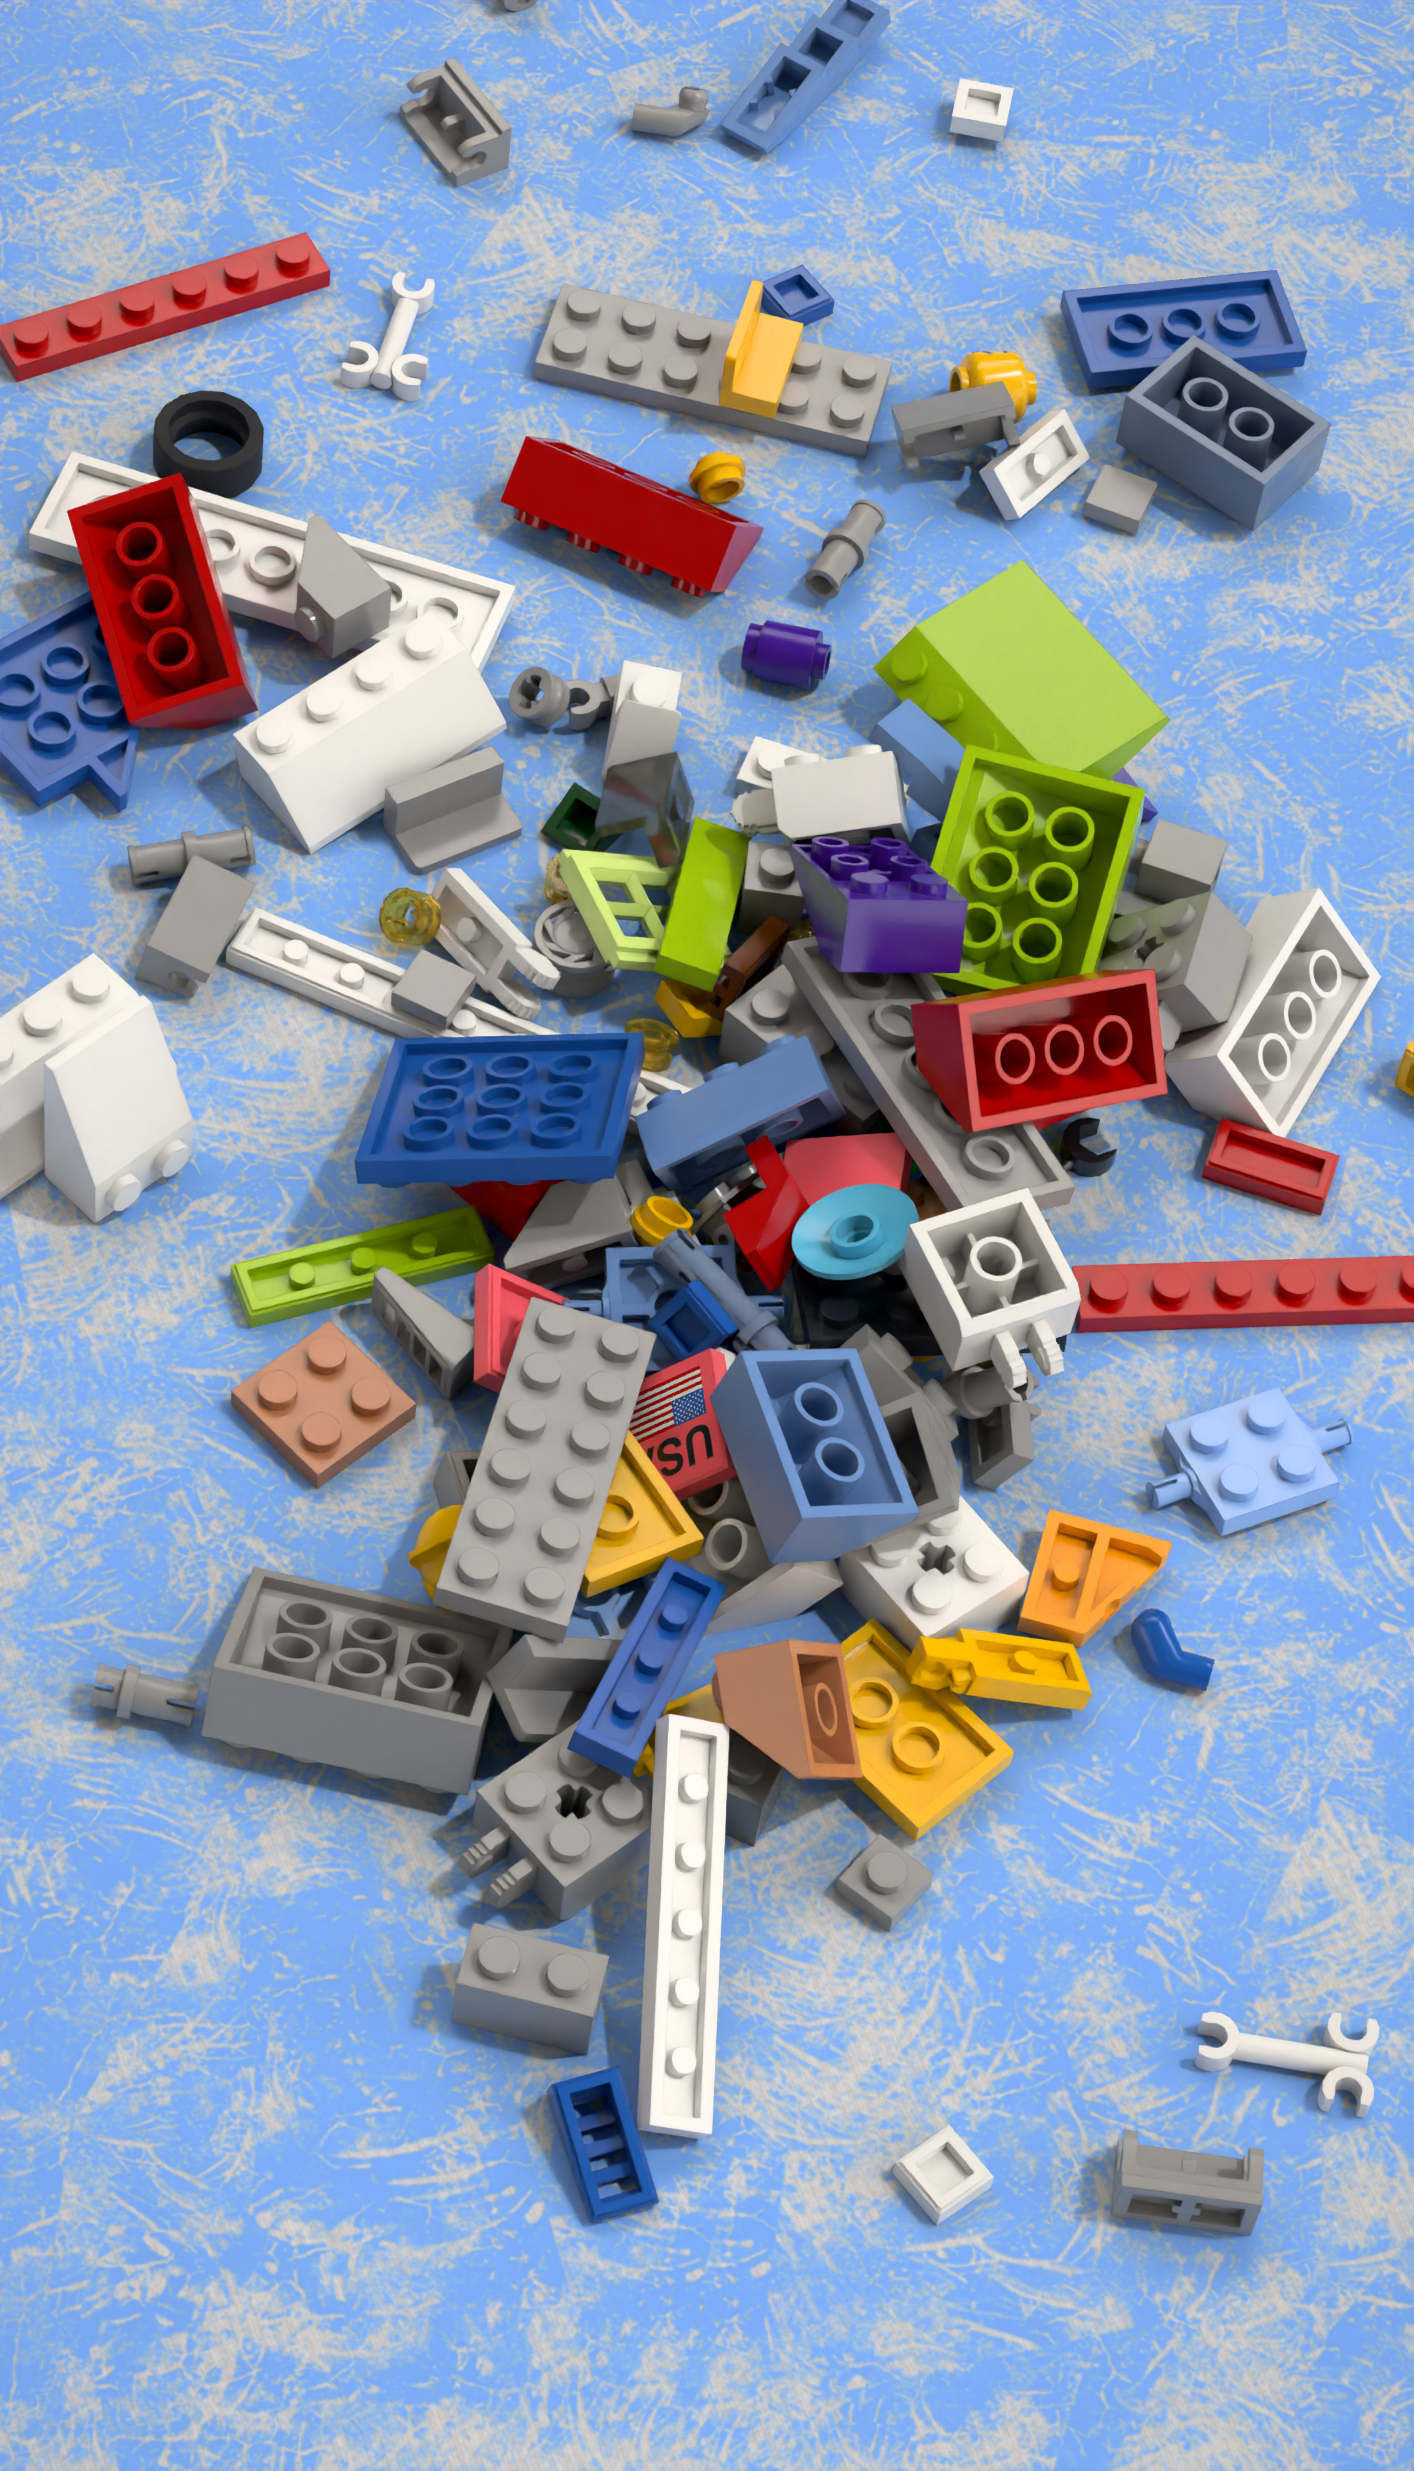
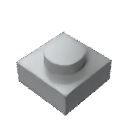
[836,1833,934,1932]

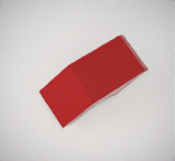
[723,1135,810,1293]

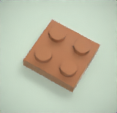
[231,1320,416,1489]

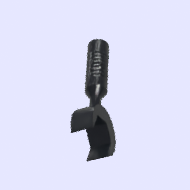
[1059,1117,1117,1177]

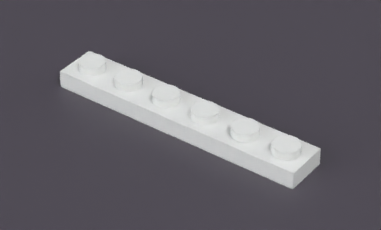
[637,1714,730,2139]

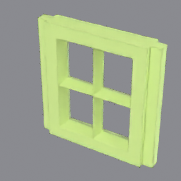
[557,849,732,976]

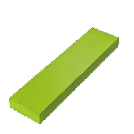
[653,816,752,992]
[230,1204,496,1328]

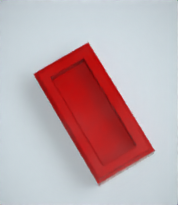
[1201,1118,1340,1216]

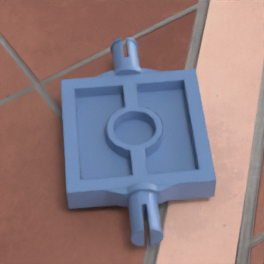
[562,1245,784,1378]

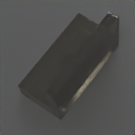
[595,751,695,869]

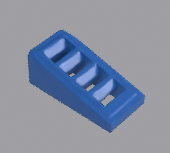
[546,2065,659,2223]

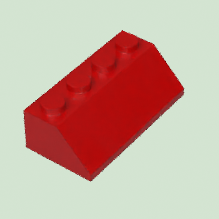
[500,436,764,598]
[67,473,259,730]
[910,969,1168,1132]

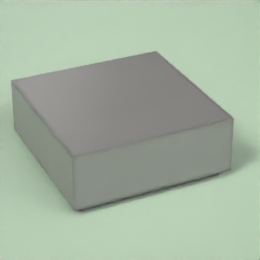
[1083,464,1158,535]
[391,949,476,1031]

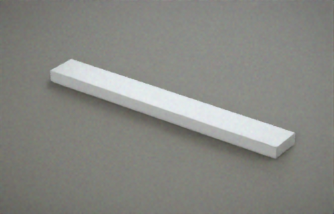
[226,906,692,1137]

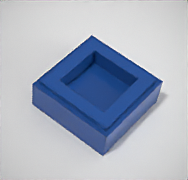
[761,264,835,327]
[646,1278,739,1362]

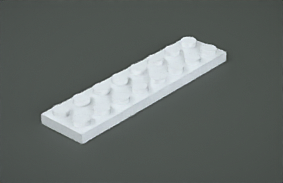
[29,451,516,674]

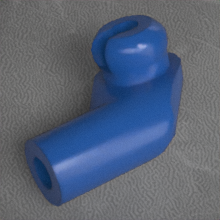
[1131,1608,1215,1691]

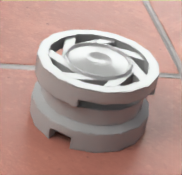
[533,900,615,999]

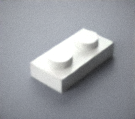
[979,409,1090,521]

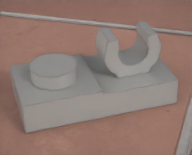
[968,1353,1041,1490]

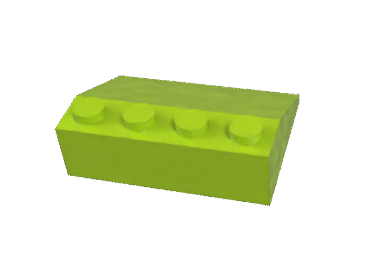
[873,560,1171,780]
[930,744,1145,996]

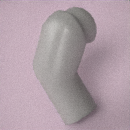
[631,86,709,137]

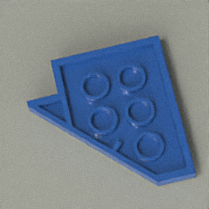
[0,590,142,812]

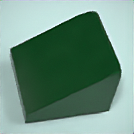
[540,782,631,852]

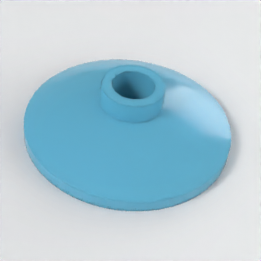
[792,1184,920,1280]

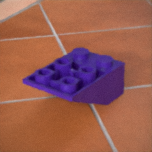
[789,836,968,973]

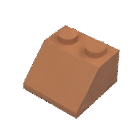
[712,1640,863,1780]

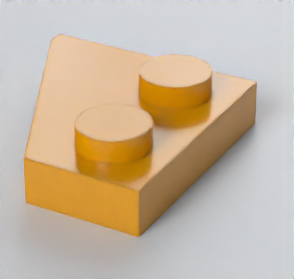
[1017,1509,1172,1648]

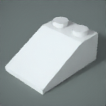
[44,995,193,1224]

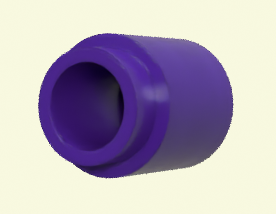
[741,620,832,689]

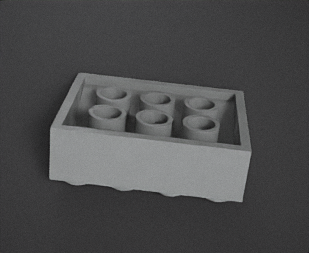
[201,1567,514,1796]

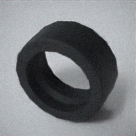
[153,390,264,499]

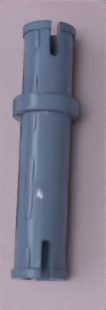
[653,1228,798,1354]

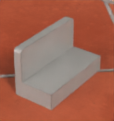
[383,746,523,875]
[486,1634,623,1743]

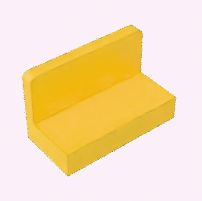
[718,280,804,419]

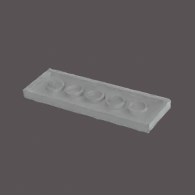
[533,283,892,457]
[781,936,1076,1212]
[432,1297,657,1643]

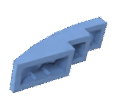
[720,0,891,155]
[868,698,965,823]

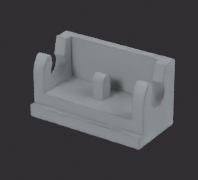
[399,57,512,188]
[891,380,1020,471]
[134,855,256,997]
[1111,2129,1264,2236]

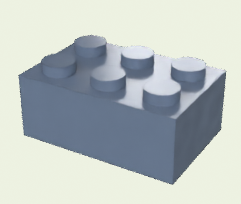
[1116,335,1331,532]

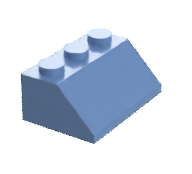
[634,1035,847,1196]
[709,1348,919,1564]

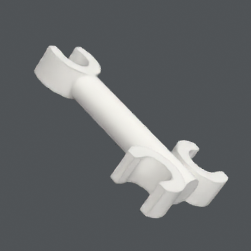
[341,272,435,401]
[1194,2012,1380,2118]

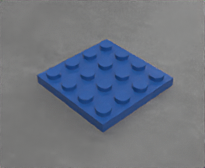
[354,1032,645,1188]

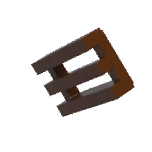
[703,915,791,1022]

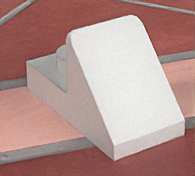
[601,660,682,791]

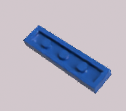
[567,1557,728,1778]

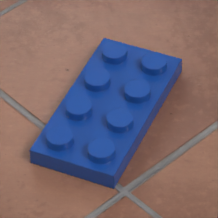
[1060,270,1307,389]

